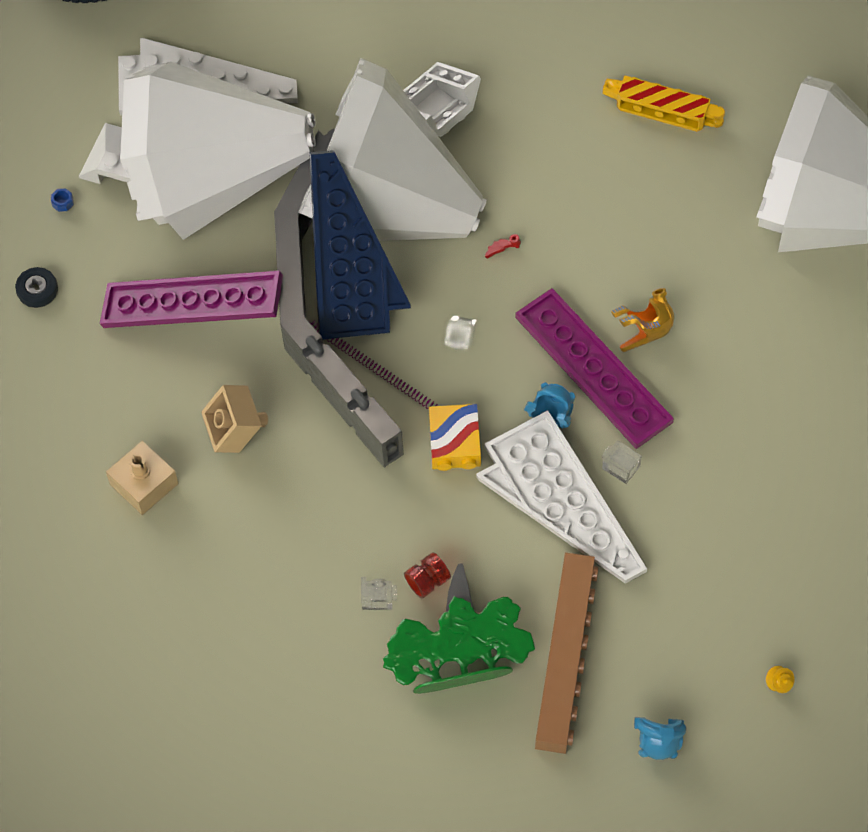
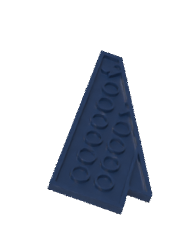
[309,150,411,340]

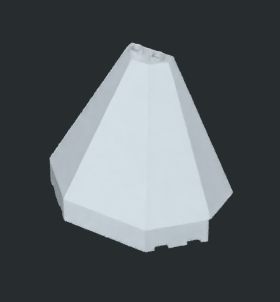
[298,58,487,241]
[120,62,316,240]
[757,76,868,252]

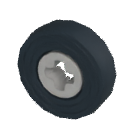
[15,267,58,308]

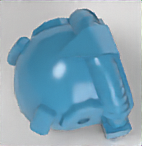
[524,382,575,429]
[634,717,686,760]

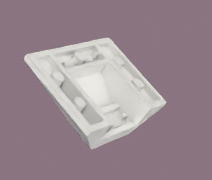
[403,62,481,137]
[79,123,130,184]

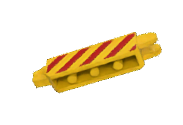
[602,75,725,132]

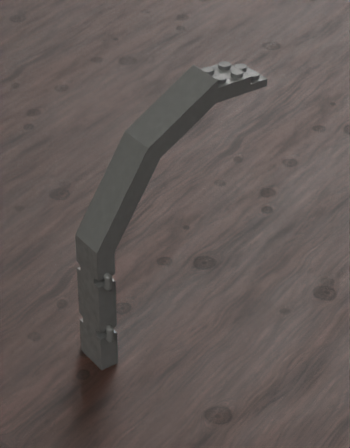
[274,129,404,468]

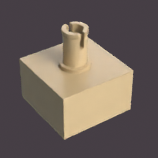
[201,385,268,453]
[106,441,178,515]

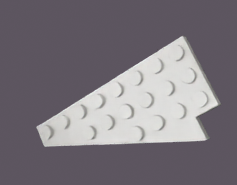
[118,38,298,116]
[476,411,647,584]

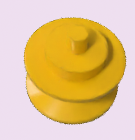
[766,666,795,693]

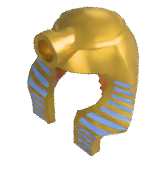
[611,288,674,352]

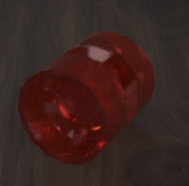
[404,552,451,599]

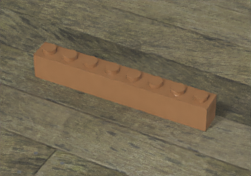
[535,552,599,754]

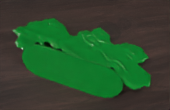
[383,596,535,694]

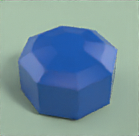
[51,188,74,212]

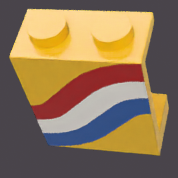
[429,404,481,471]

